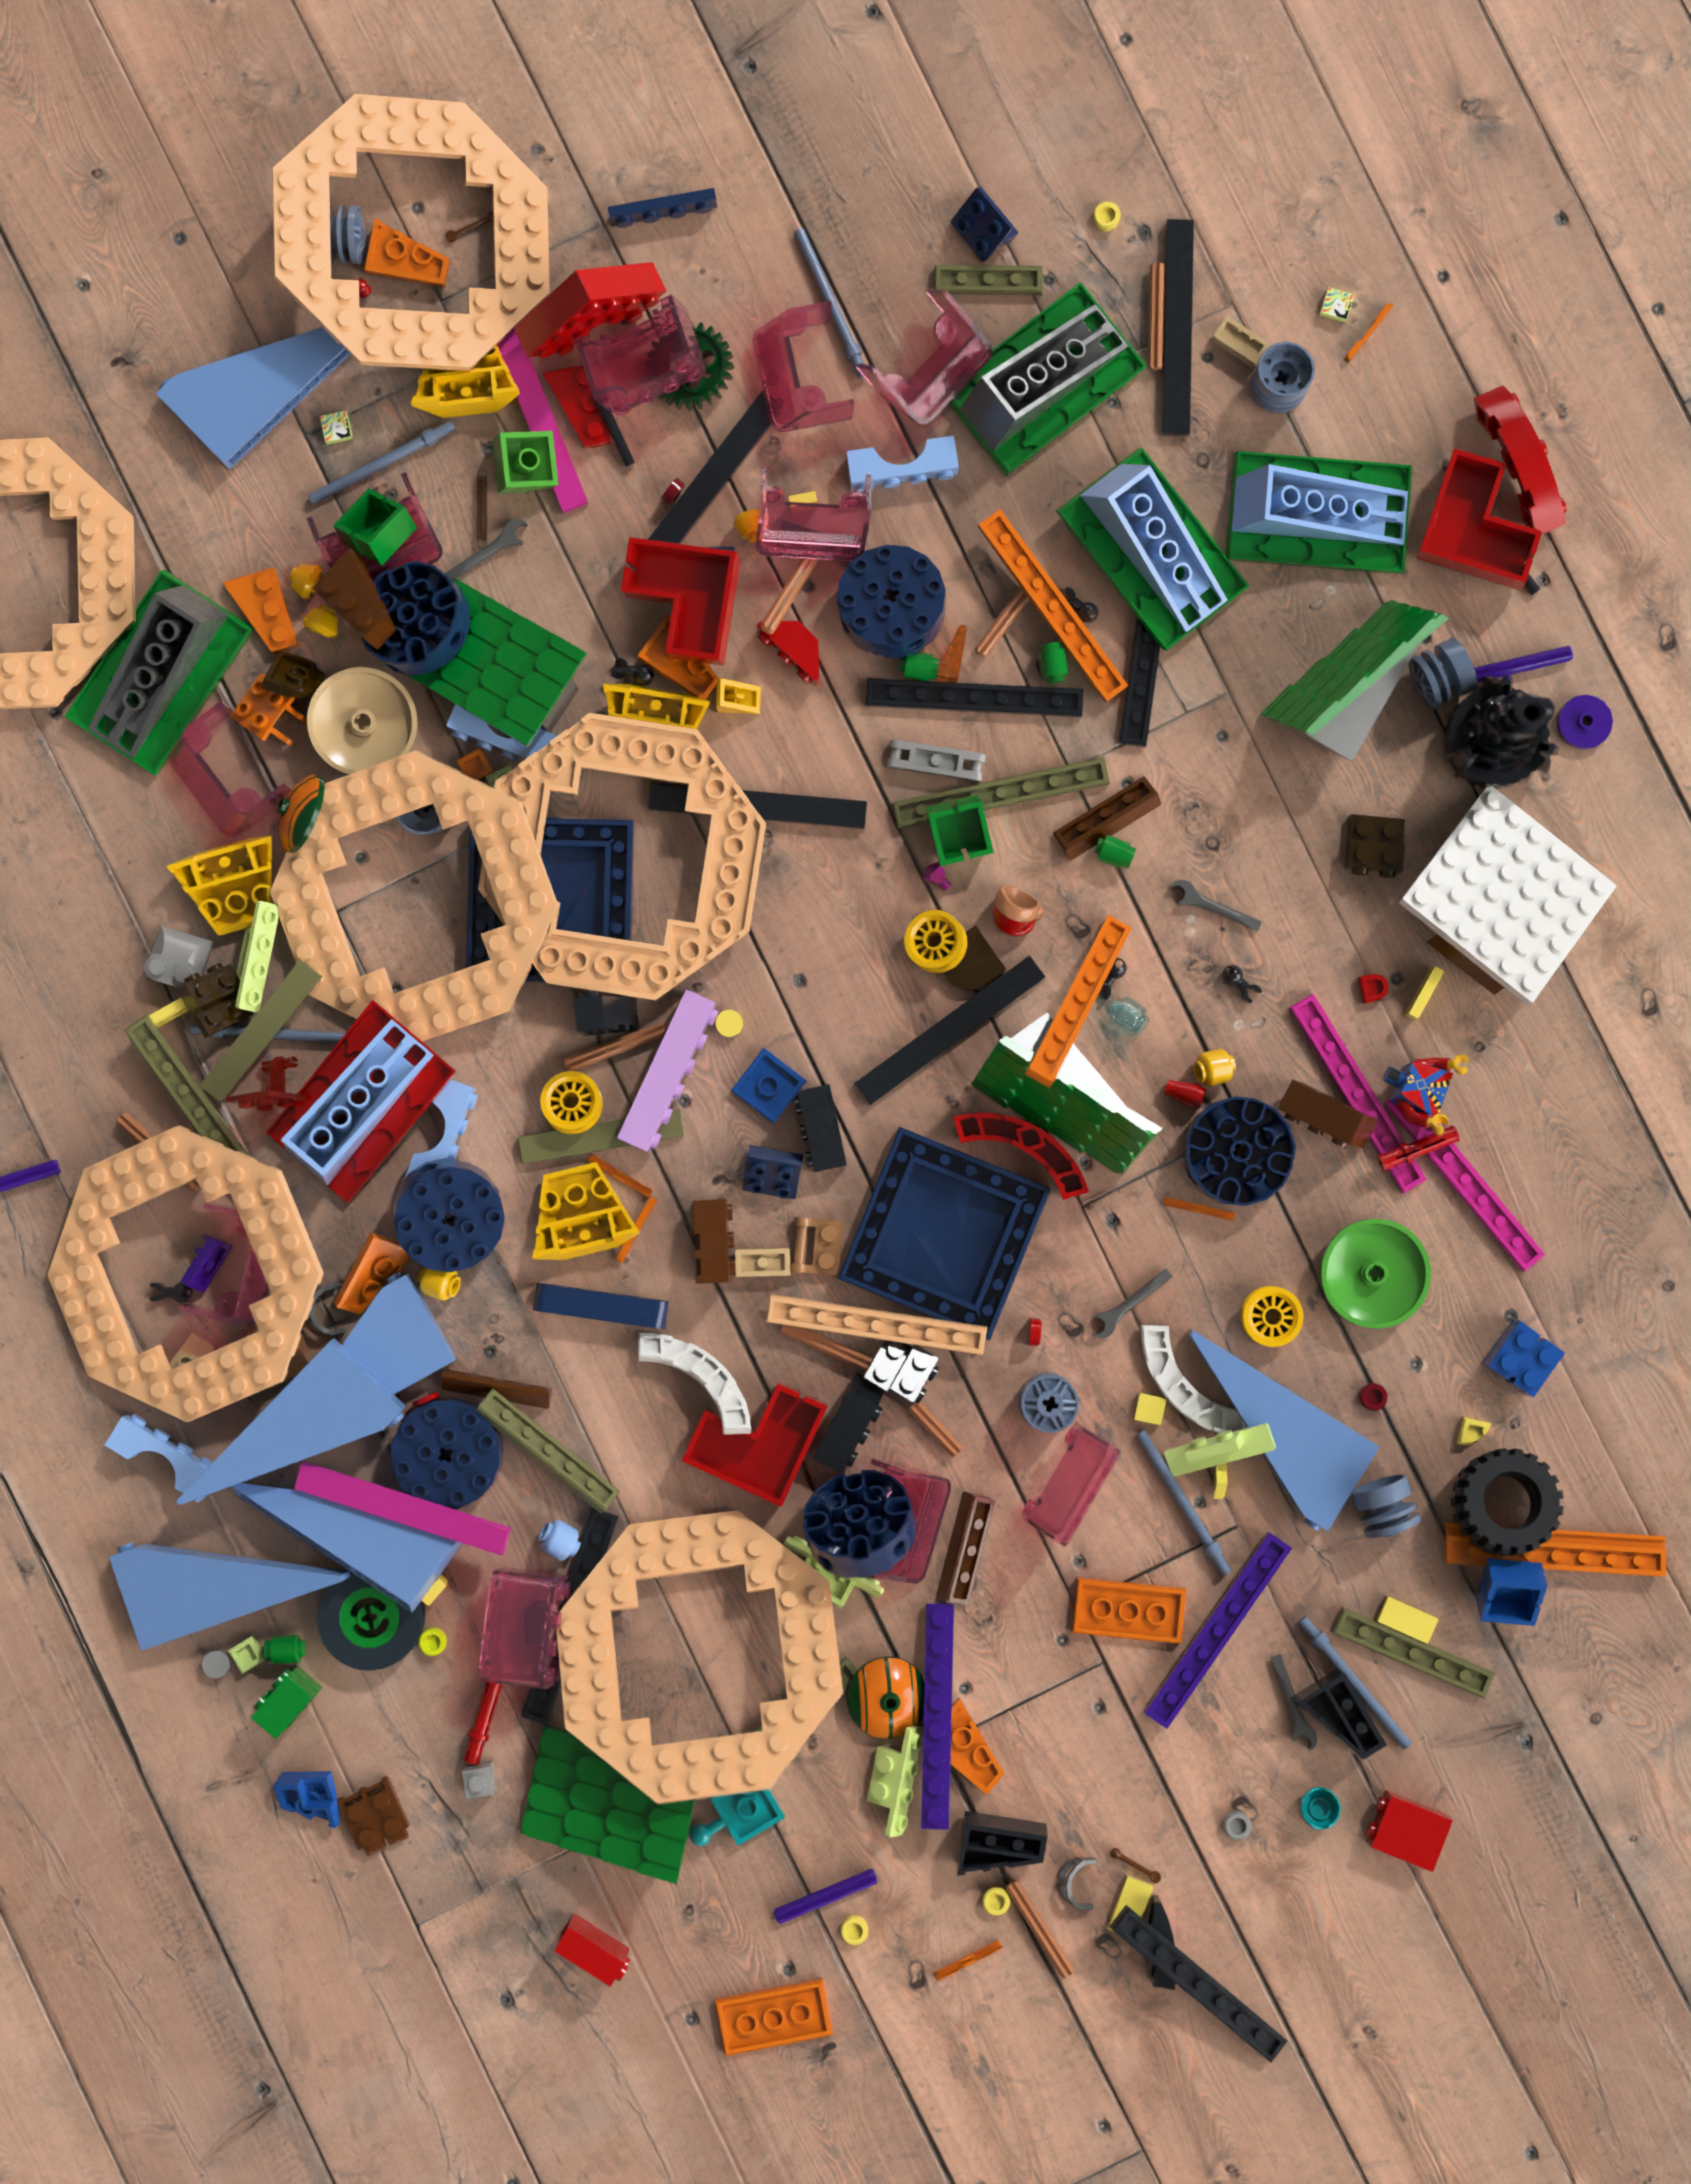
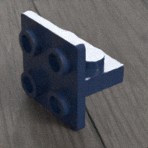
[951,186,1019,262]
[742,1145,803,1199]

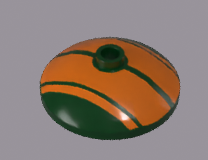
[276,775,324,853]
[846,1656,925,1739]

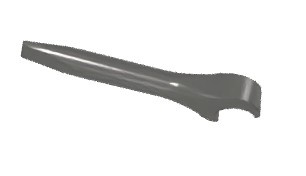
[444,519,528,581]
[1170,880,1262,931]
[1093,1268,1173,1338]
[1271,1654,1317,1750]

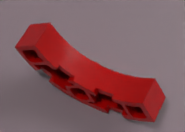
[1474,385,1567,534]
[953,1112,1089,1200]

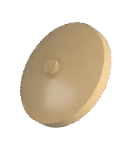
[307,667,417,775]

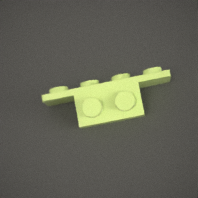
[235,901,279,1012]
[1164,1423,1276,1476]
[783,1536,884,1609]
[867,1726,924,1837]

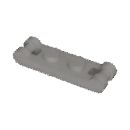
[886,739,986,782]

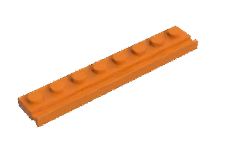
[1444,1523,1666,1577]

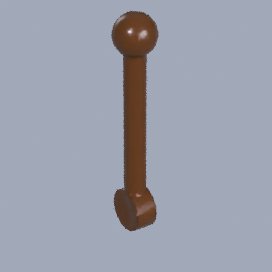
[446,211,493,242]
[1110,1848,1161,1883]

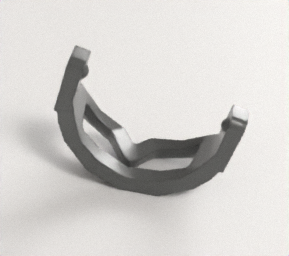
[306,1284,346,1336]
[1056,1857,1097,1910]

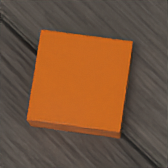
[457,748,494,781]

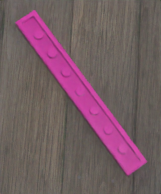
[497,328,589,513]
[1289,994,1427,1194]
[1384,1098,1545,1272]
[295,1461,511,1556]

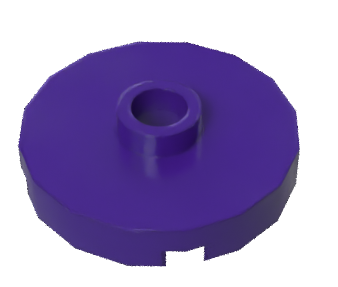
[1557,695,1613,750]

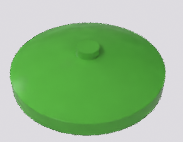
[1320,1219,1431,1329]

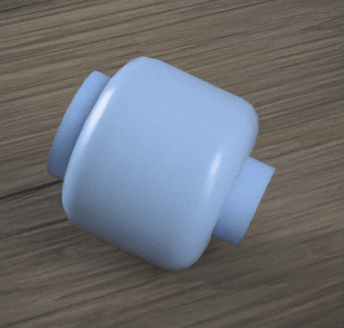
[538,1520,581,1561]

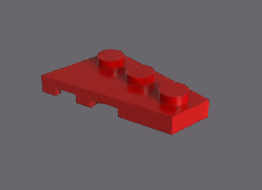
[542,363,612,449]

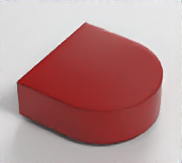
[1357,974,1389,1004]
[1028,1318,1042,1346]

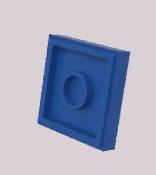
[731,1048,807,1124]

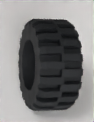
[1451,1448,1564,1556]

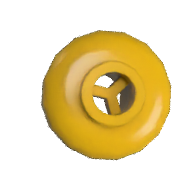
[1193,1049,1236,1087]
[418,1267,461,1301]

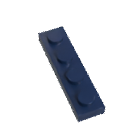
[608,188,717,228]

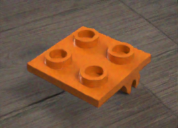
[229,673,307,747]

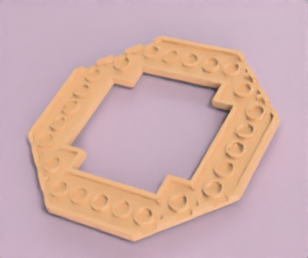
[272,94,550,371]
[0,437,136,709]
[478,713,766,1001]
[270,750,559,1041]
[47,1126,324,1422]
[555,1510,843,1804]

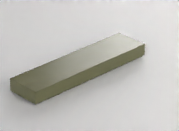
[934,265,1043,295]

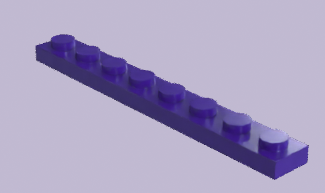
[1143,1531,1292,1729]
[921,1603,954,1830]

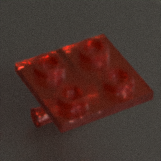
[226,1056,306,1111]

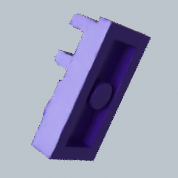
[181,1234,233,1293]

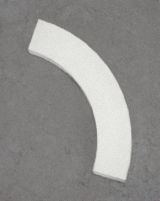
[1140,1325,1246,1433]
[638,1332,751,1434]

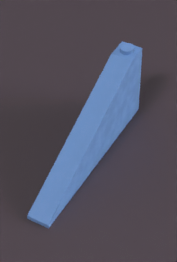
[156,327,350,470]
[342,1272,457,1394]
[1187,1329,1379,1531]
[176,1338,406,1505]
[232,1483,463,1613]
[109,1542,350,1651]

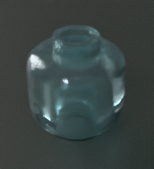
[1107,997,1149,1037]

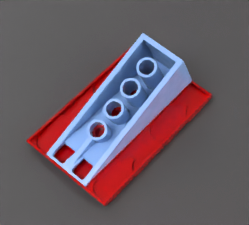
[266,1000,456,1205]

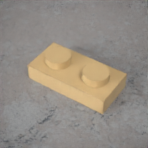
[735,1248,791,1277]

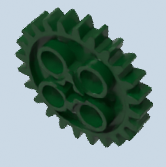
[646,321,734,411]

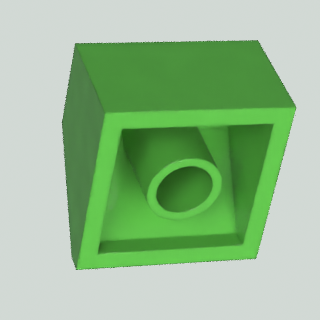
[492,431,558,494]

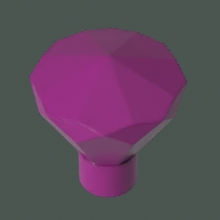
[922,862,952,891]

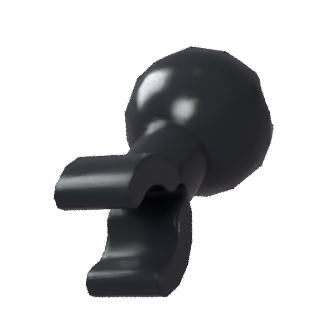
[1066,587,1099,623]
[611,657,654,686]
[1103,957,1127,1000]
[1222,965,1262,1003]
[149,1282,193,1304]

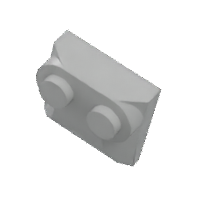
[144,926,214,988]

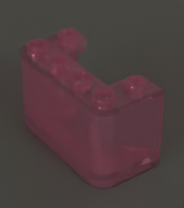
[575,294,707,415]
[479,1567,571,1690]

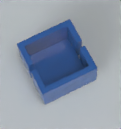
[1481,1319,1565,1398]
[1476,1558,1547,1626]

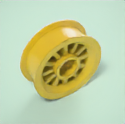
[904,910,967,973]
[540,1071,603,1134]
[1240,1286,1303,1347]

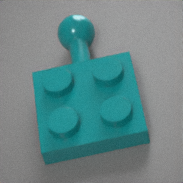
[689,1789,785,1846]

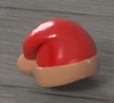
[992,884,1044,937]

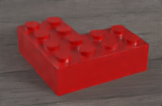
[514,262,667,358]
[1416,448,1543,591]
[621,537,741,666]
[682,1381,828,1507]

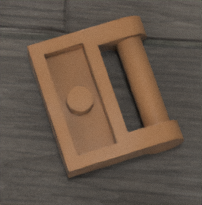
[790,1217,844,1276]

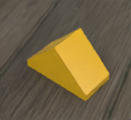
[716,678,761,714]

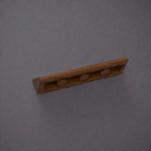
[1053,776,1161,861]
[441,1369,553,1409]
[936,1491,996,1606]

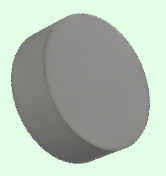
[202,1650,231,1679]
[1223,1810,1252,1840]

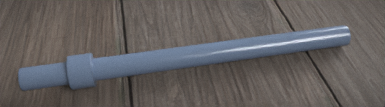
[794,228,868,379]
[308,420,456,505]
[191,1023,345,1043]
[1136,1429,1231,1576]
[1298,1616,1412,1749]

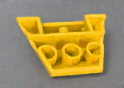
[411,345,520,418]
[603,683,711,729]
[166,835,272,936]
[532,1162,640,1260]

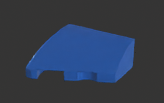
[273,1771,339,1828]

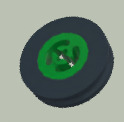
[317,1570,425,1671]

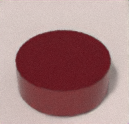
[661,478,685,505]
[1359,1383,1388,1411]

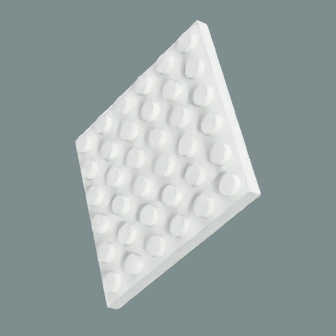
[1399,786,1617,1006]

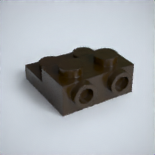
[1345,814,1405,878]
[178,963,254,1038]

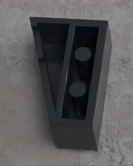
[574,991,639,1036]
[794,1084,847,1172]
[812,1372,883,1474]
[1291,1669,1387,1760]
[956,1811,1048,1876]

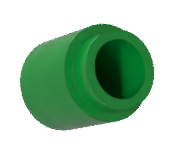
[1038,642,1069,684]
[899,652,940,681]
[1094,834,1136,869]
[263,1635,307,1664]

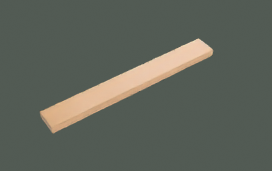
[766,1294,987,1355]

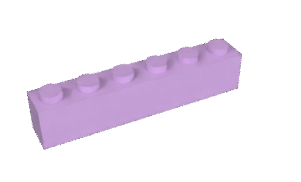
[617,989,719,1153]

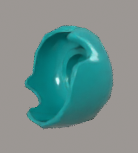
[1298,1787,1341,1830]

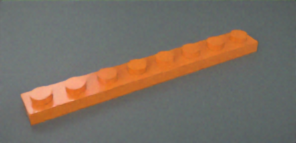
[977,509,1128,703]
[1025,914,1132,1088]

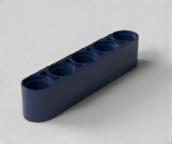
[533,1283,669,1329]

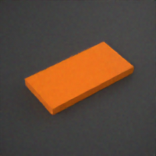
[1072,1577,1187,1644]
[715,1978,833,2056]

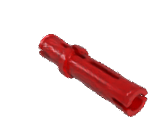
[1377,1126,1460,1171]
[462,1679,503,1765]

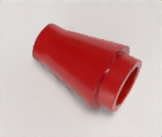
[1164,1079,1207,1109]

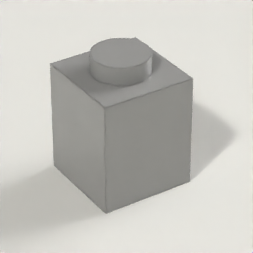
[462,1760,498,1799]

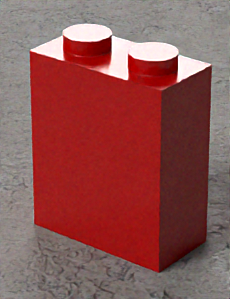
[1365,1790,1453,1872]
[554,1913,630,1987]

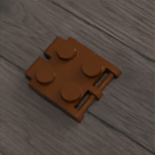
[337,1776,410,1856]

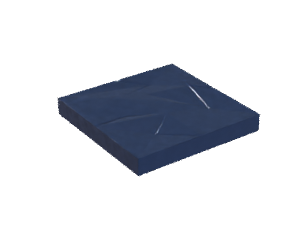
[466,818,635,983]
[838,1127,1052,1341]

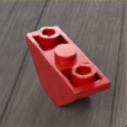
[756,621,819,686]

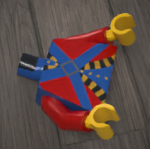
[1383,1054,1469,1135]

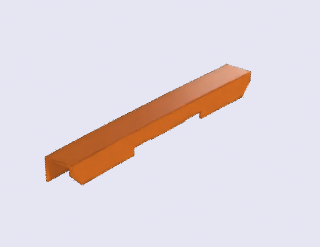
[1344,303,1394,362]
[587,1153,653,1197]
[616,1196,658,1263]
[1164,1197,1236,1221]
[933,1939,1002,1981]

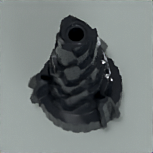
[1443,675,1559,789]

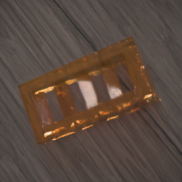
[936,624,967,683]

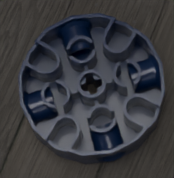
[837,545,946,659]
[361,561,470,676]
[1182,1096,1296,1206]
[392,1158,505,1272]
[391,1398,503,1509]
[803,1470,917,1578]

